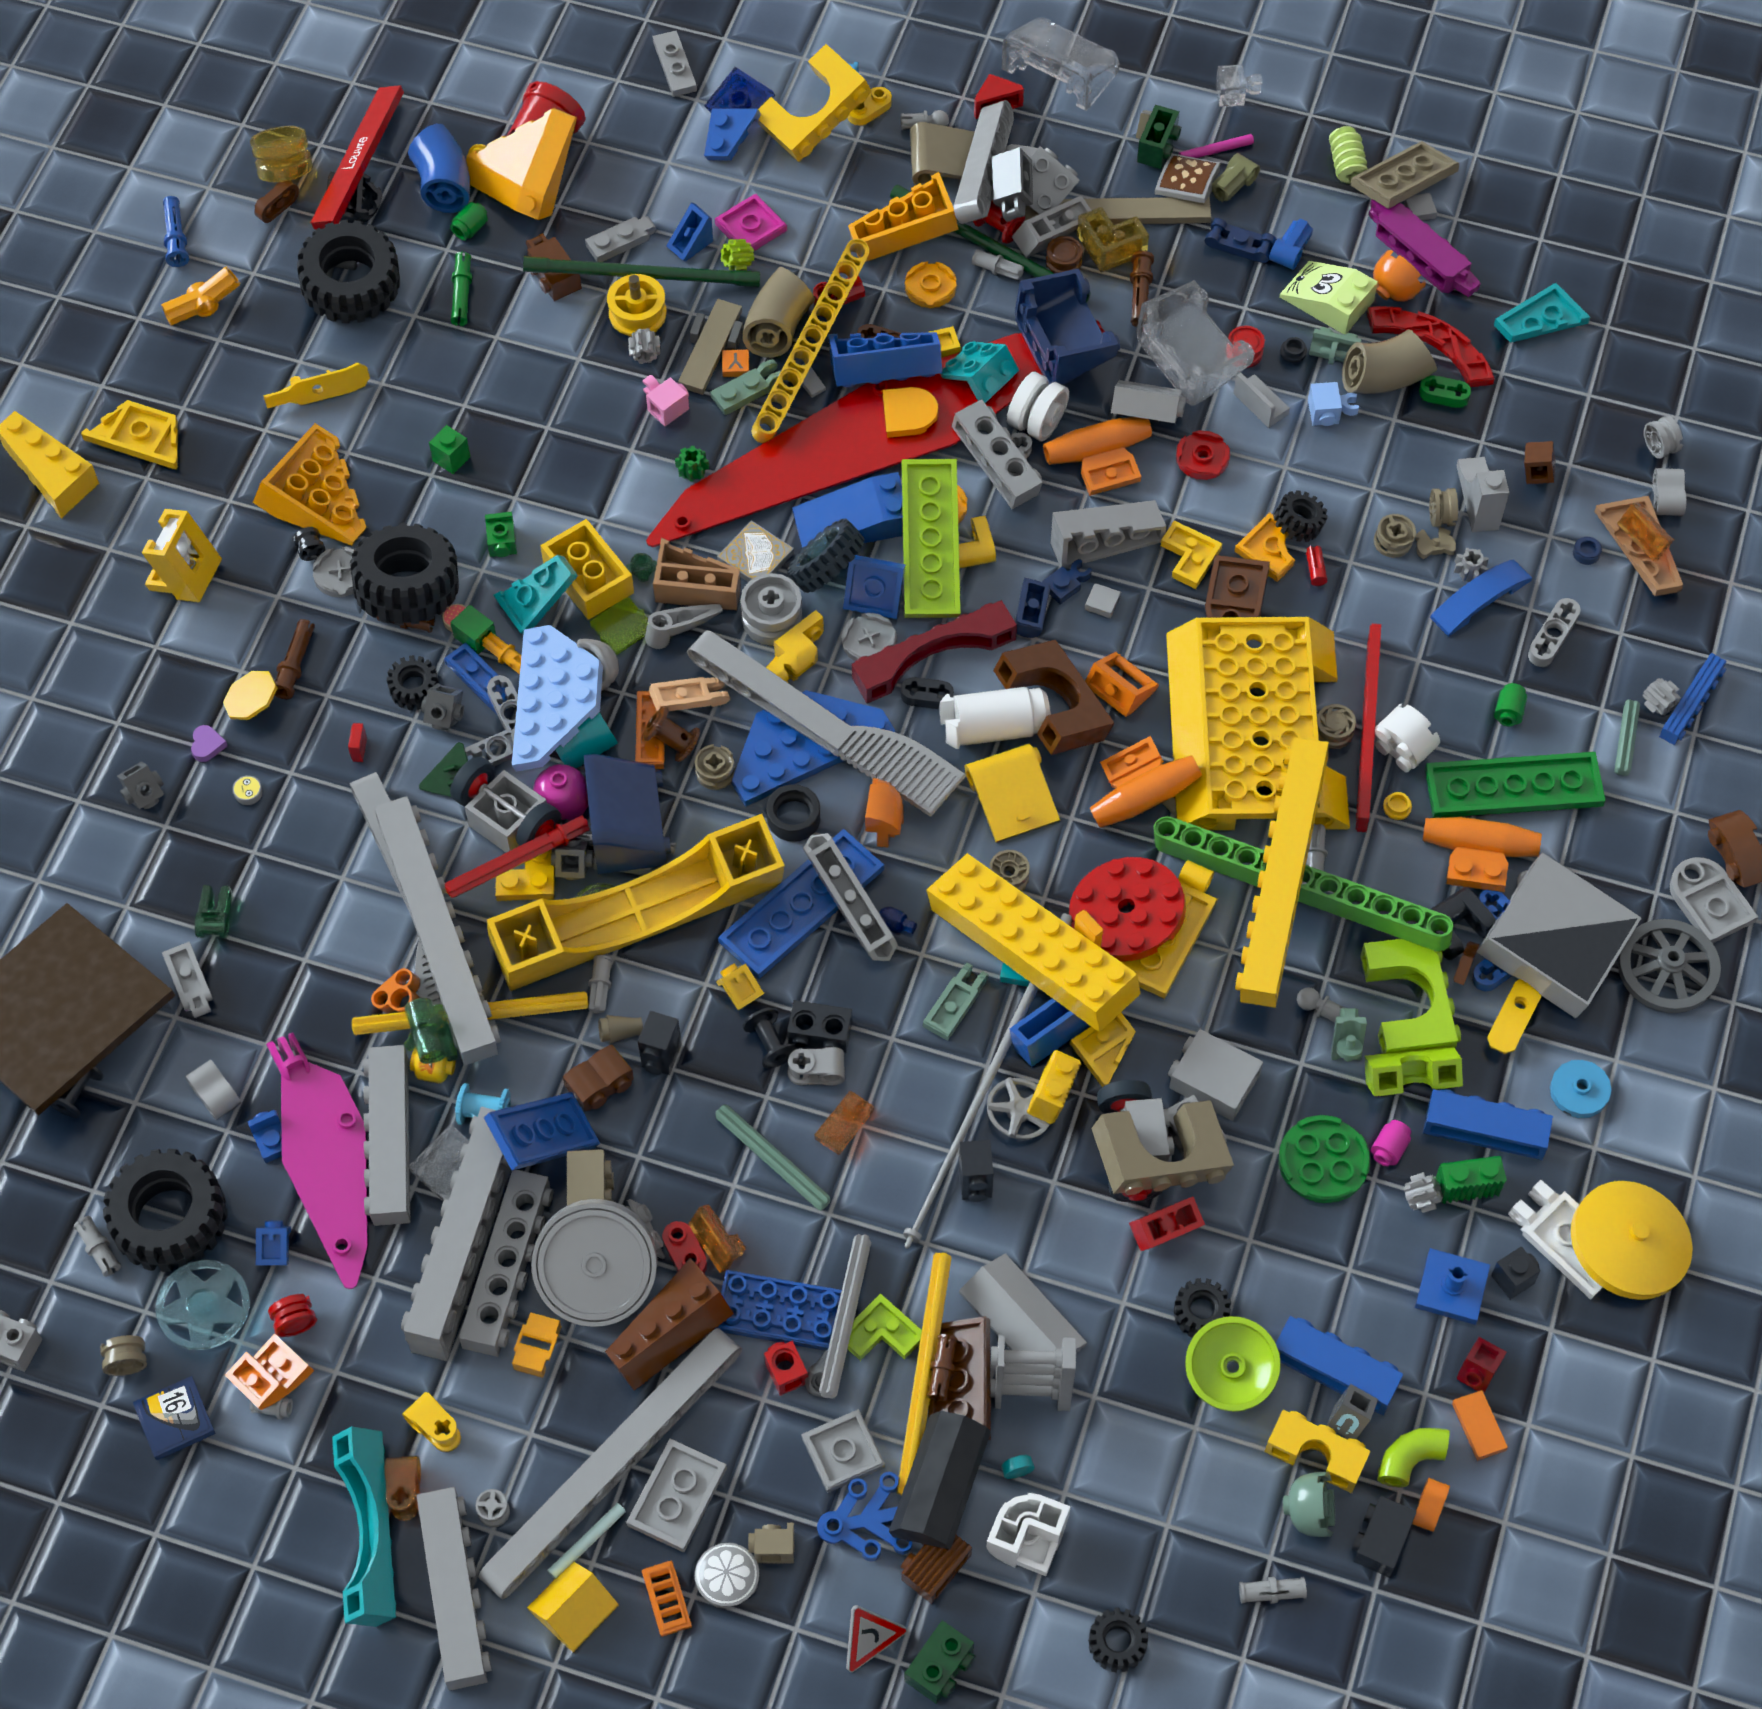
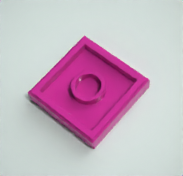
[715,193,787,251]

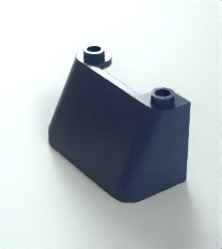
[1015,269,1120,385]
[584,754,671,874]

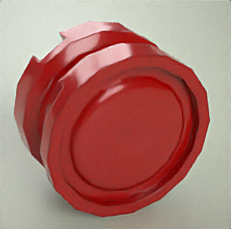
[1226,325,1265,368]
[268,1294,317,1337]

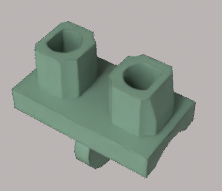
[1309,327,1362,365]
[1331,1008,1367,1062]

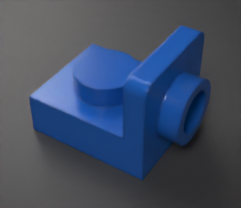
[247,1110,282,1163]
[256,1220,291,1265]

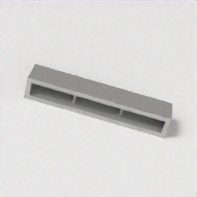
[363,1045,410,1226]
[417,1487,492,1691]

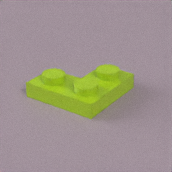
[848,1293,922,1361]

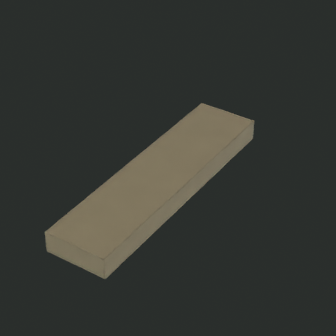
[678,299,742,395]

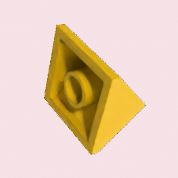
[527,1562,619,1652]

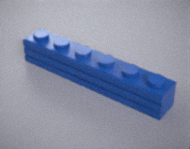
[1659,653,1727,745]

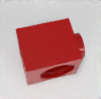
[764,1341,808,1396]

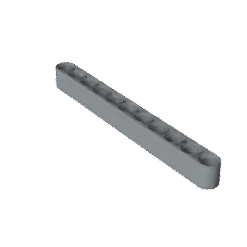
[478,1328,742,1600]

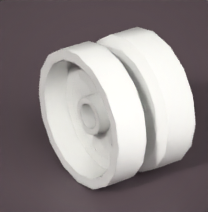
[1007,372,1069,441]

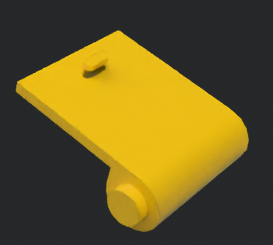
[964,744,1060,842]

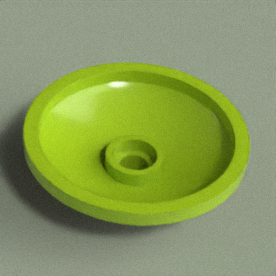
[1186,1316,1280,1412]

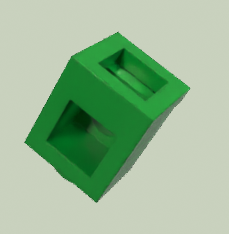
[485,512,517,557]

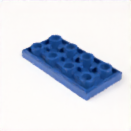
[715,1270,842,1351]

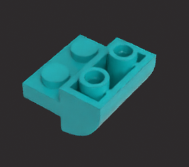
[555,712,618,768]

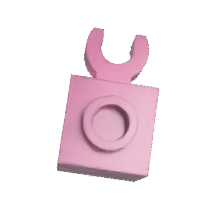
[642,375,689,426]

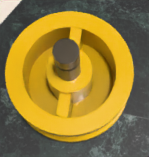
[607,274,667,336]

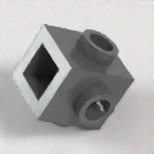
[421,684,464,730]
[117,761,164,809]
[551,837,594,880]

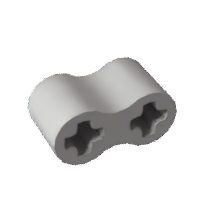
[1652,468,1686,516]
[185,1060,241,1120]

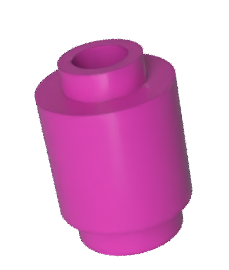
[1371,1120,1412,1166]

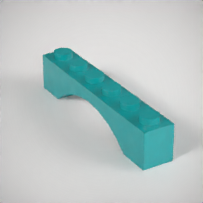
[332,1426,396,1627]

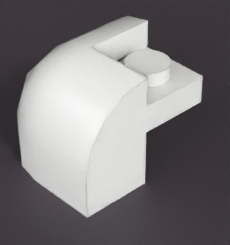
[986,1493,1070,1576]

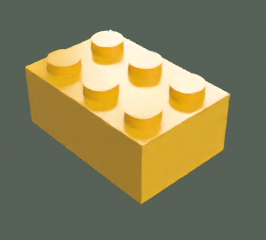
[540,519,634,620]

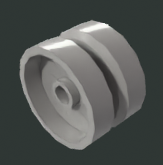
[740,573,803,646]

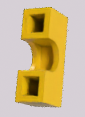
[1265,1410,1370,1493]

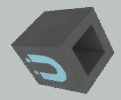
[1327,1384,1378,1439]

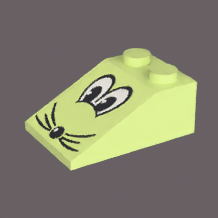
[1280,261,1378,335]

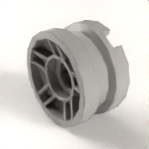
[1644,416,1683,459]

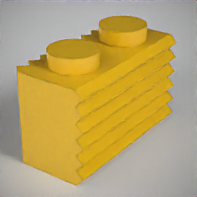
[1027,1050,1081,1124]

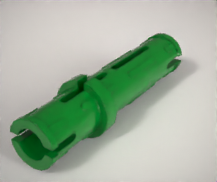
[450,252,472,326]

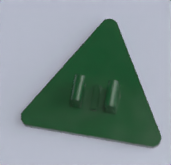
[419,742,468,797]

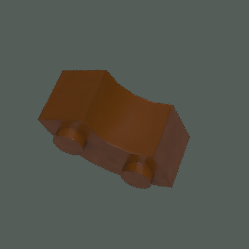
[1708,810,1762,888]

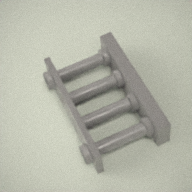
[990,1335,1076,1411]

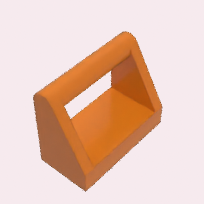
[1085,652,1159,717]

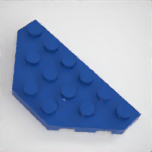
[732,690,896,807]

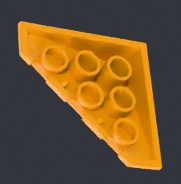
[466,108,577,220]
[252,423,366,546]

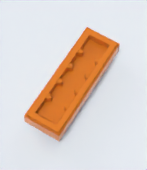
[635,691,665,769]

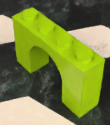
[1360,939,1461,1054]

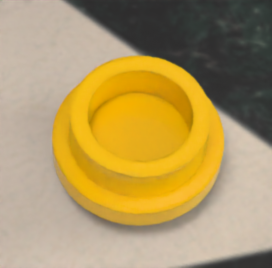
[1383,792,1412,820]

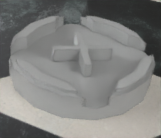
[313,547,354,597]
[841,613,897,661]

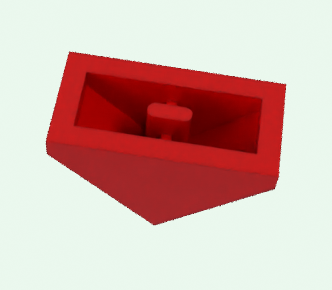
[974,74,1024,119]

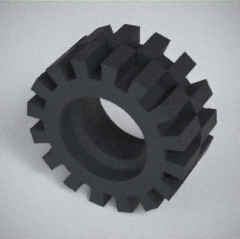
[1274,490,1328,542]
[387,655,439,710]
[1174,1278,1231,1338]
[1088,1608,1148,1673]

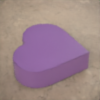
[191,725,227,762]

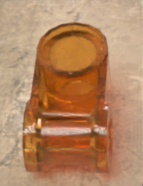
[385,1456,421,1521]

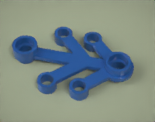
[817,1472,912,1561]

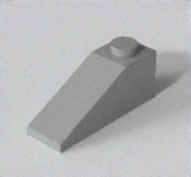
[1012,195,1095,258]

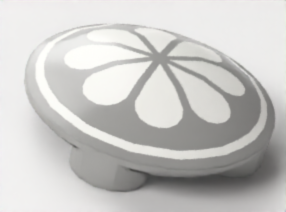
[695,1543,759,1608]

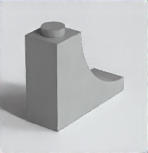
[1456,457,1509,532]

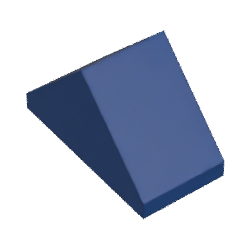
[666,202,713,261]

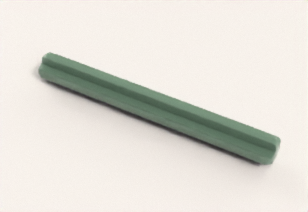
[715,1104,830,1211]

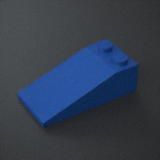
[792,472,903,548]

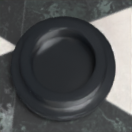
[1280,337,1307,363]

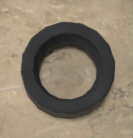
[766,784,821,841]

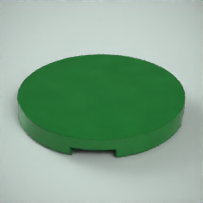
[1278,1115,1370,1203]

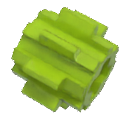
[720,239,755,271]

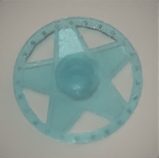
[156,1260,250,1350]

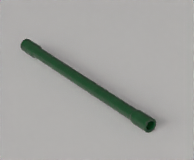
[890,184,1091,303]
[523,256,760,287]

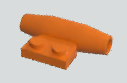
[1043,417,1152,496]
[1090,736,1202,828]
[1422,817,1542,892]

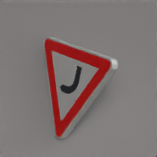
[846,1605,907,1672]

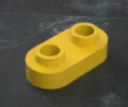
[848,87,892,126]

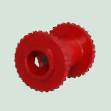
[973,200,1025,244]

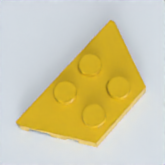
[81,400,178,470]

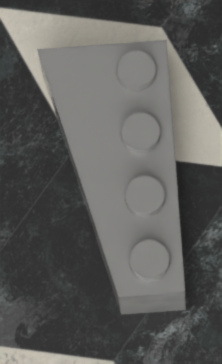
[1051,500,1166,568]

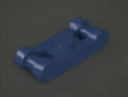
[1204,218,1277,263]

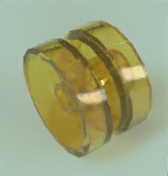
[250,126,313,182]

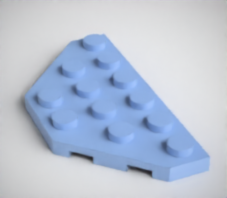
[512,625,603,772]

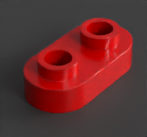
[662,1221,707,1273]

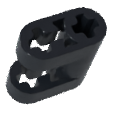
[1431,887,1496,960]

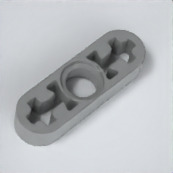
[1528,598,1581,667]

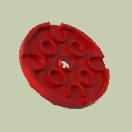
[1069,857,1186,962]

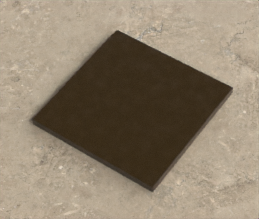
[0,903,176,1116]

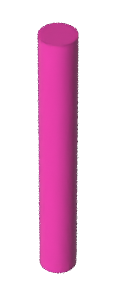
[1179,134,1254,158]

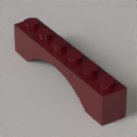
[852,600,1017,704]

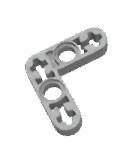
[465,675,518,766]

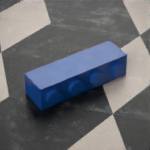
[1009,998,1090,1067]
[1423,1089,1553,1160]
[1276,1316,1404,1416]

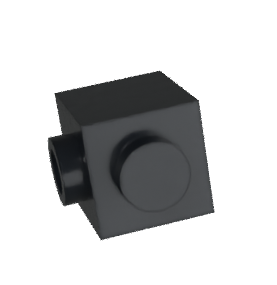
[1491,1246,1541,1300]

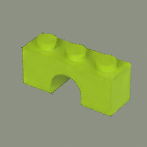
[1365,1046,1463,1096]

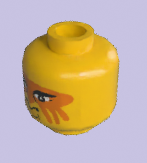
[410,1042,456,1084]

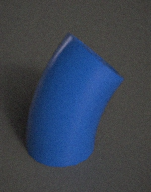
[408,124,470,213]

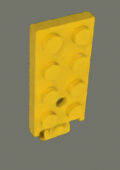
[1121,860,1218,999]

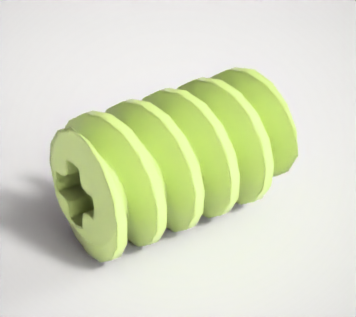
[1329,126,1368,183]

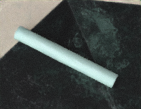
[547,1503,626,1579]

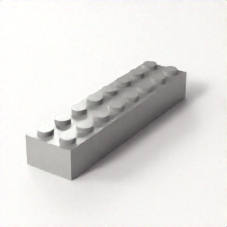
[401,1107,512,1361]

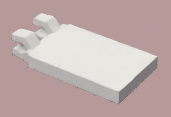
[1508,1180,1603,1300]

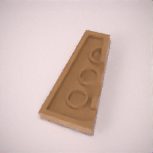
[1594,496,1683,596]

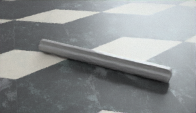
[819,1234,871,1399]

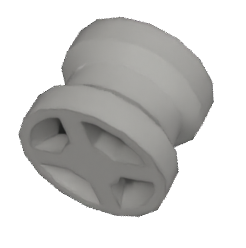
[476,1489,510,1528]

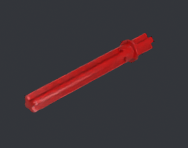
[445,815,590,898]

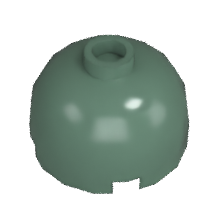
[1283,1472,1335,1537]

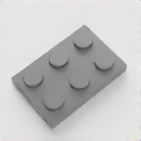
[626,1439,727,1552]

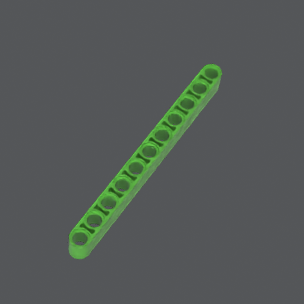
[1154,816,1453,951]

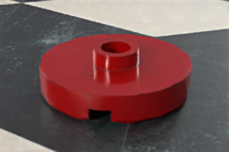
[1176,430,1230,480]

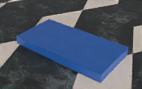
[483,1092,600,1170]

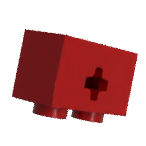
[1129,1196,1205,1251]

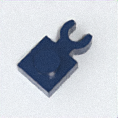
[1042,559,1092,605]

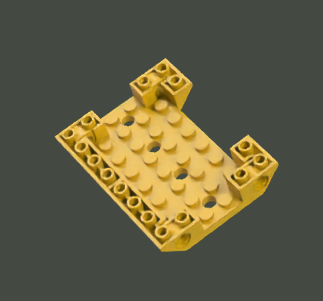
[1166,617,1350,830]

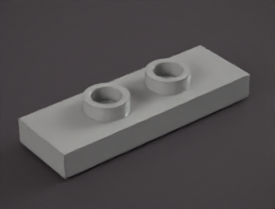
[652,30,697,97]

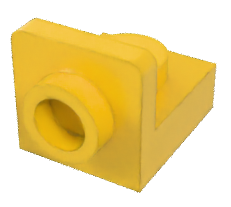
[716,963,764,1010]

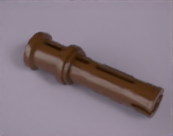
[1130,251,1154,327]
[274,619,315,699]

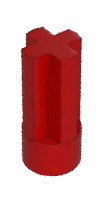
[1306,546,1328,586]

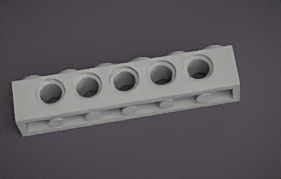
[459,1170,554,1357]

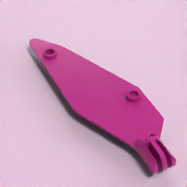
[266,1032,367,1289]

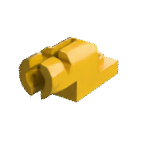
[766,610,824,683]

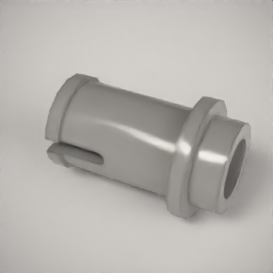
[250,1396,293,1420]

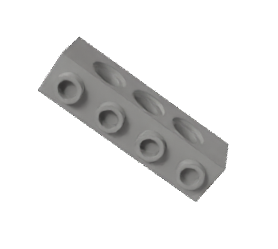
[951,399,1043,509]

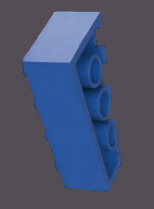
[828,332,942,387]

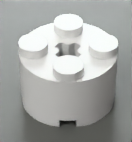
[1375,704,1440,772]

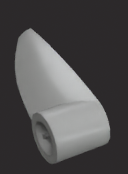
[645,604,723,649]

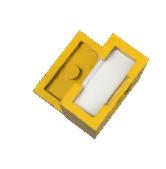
[142,509,222,602]

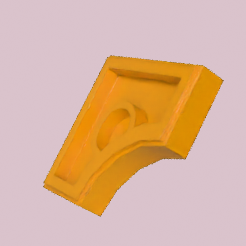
[1234,513,1295,582]

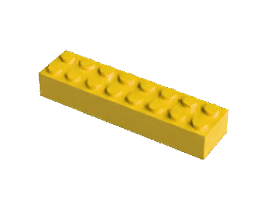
[926,853,1140,1033]

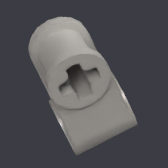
[787,1047,845,1086]

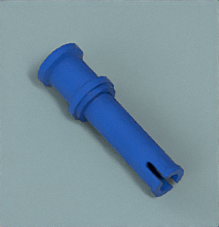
[163,196,189,267]

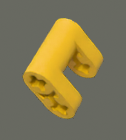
[959,515,996,569]

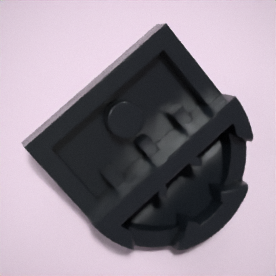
[327,171,382,223]

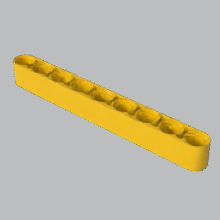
[751,239,870,443]

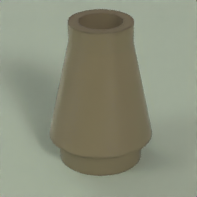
[598,1015,643,1044]

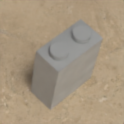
[1111,380,1186,423]
[1168,1029,1263,1121]

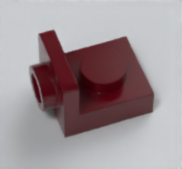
[1457,1337,1507,1393]

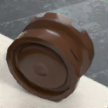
[1046,236,1083,273]

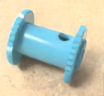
[455,1083,511,1125]

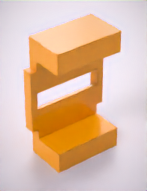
[512,1312,561,1378]

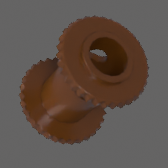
[643,706,700,762]

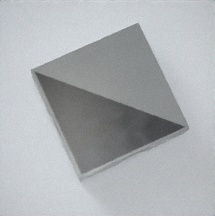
[1476,852,1641,1018]

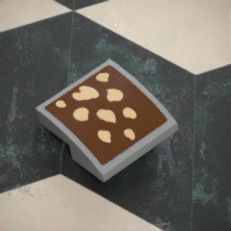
[1155,154,1221,203]

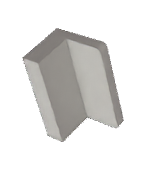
[1234,373,1290,428]

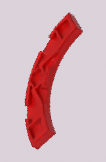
[1367,306,1495,387]

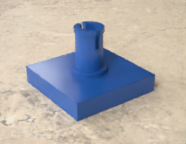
[843,555,906,619]
[1415,1248,1490,1325]

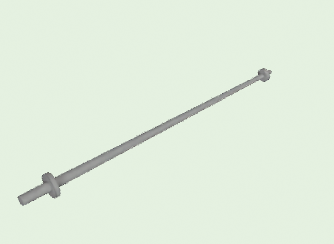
[903,913,1073,1249]

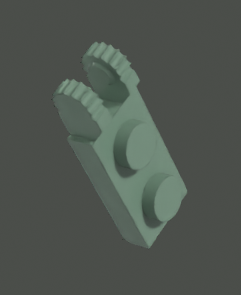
[710,359,785,415]
[923,963,989,1041]

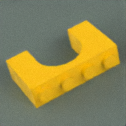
[756,44,872,162]

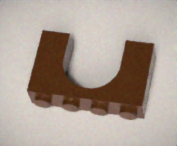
[993,640,1114,755]

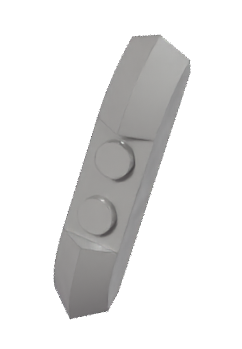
[803,833,898,961]

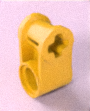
[402,1392,461,1452]

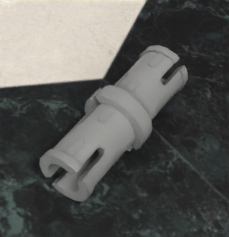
[74,1216,121,1277]
[1239,1577,1307,1604]

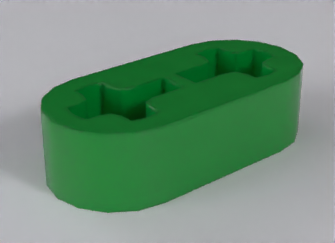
[1419,375,1471,408]

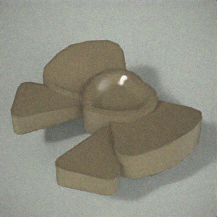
[1415,527,1456,559]

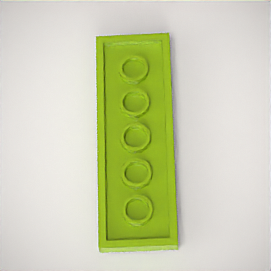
[901,459,961,618]

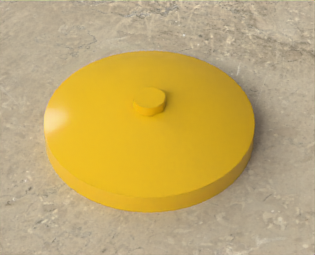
[1571,1181,1693,1300]

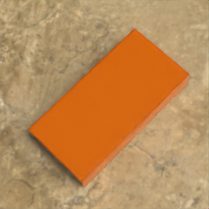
[1452,1390,1508,1461]

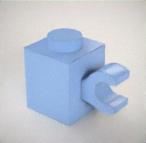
[1308,382,1359,426]

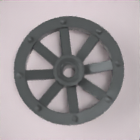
[1618,919,1721,1013]

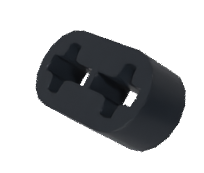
[901,677,954,709]

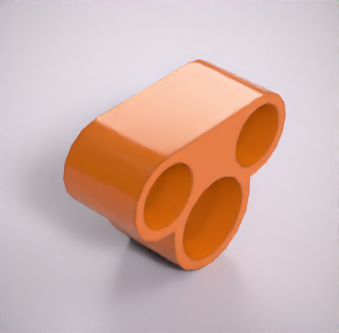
[371,968,420,1014]
[1412,1478,1450,1532]

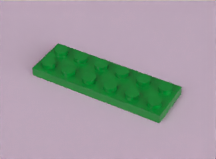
[1425,752,1606,818]

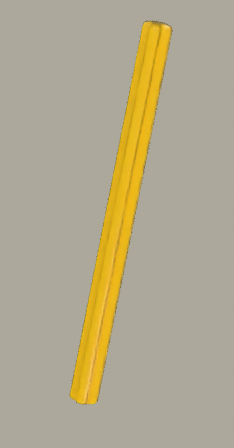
[352,991,589,1035]
[897,1252,952,1496]

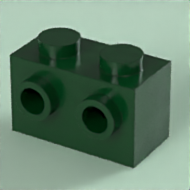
[1137,105,1182,169]
[904,1620,976,1704]

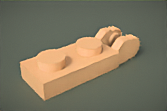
[649,677,730,712]

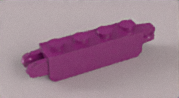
[1368,199,1481,297]

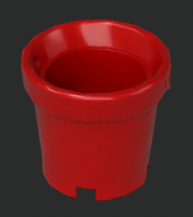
[506,81,586,137]

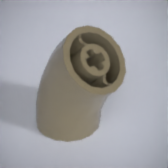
[743,267,815,358]
[1342,329,1437,394]

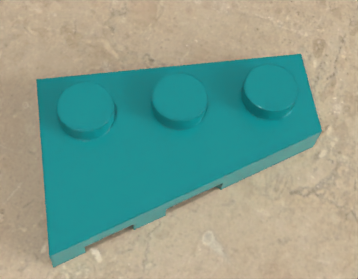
[1494,283,1590,343]
[493,555,578,634]

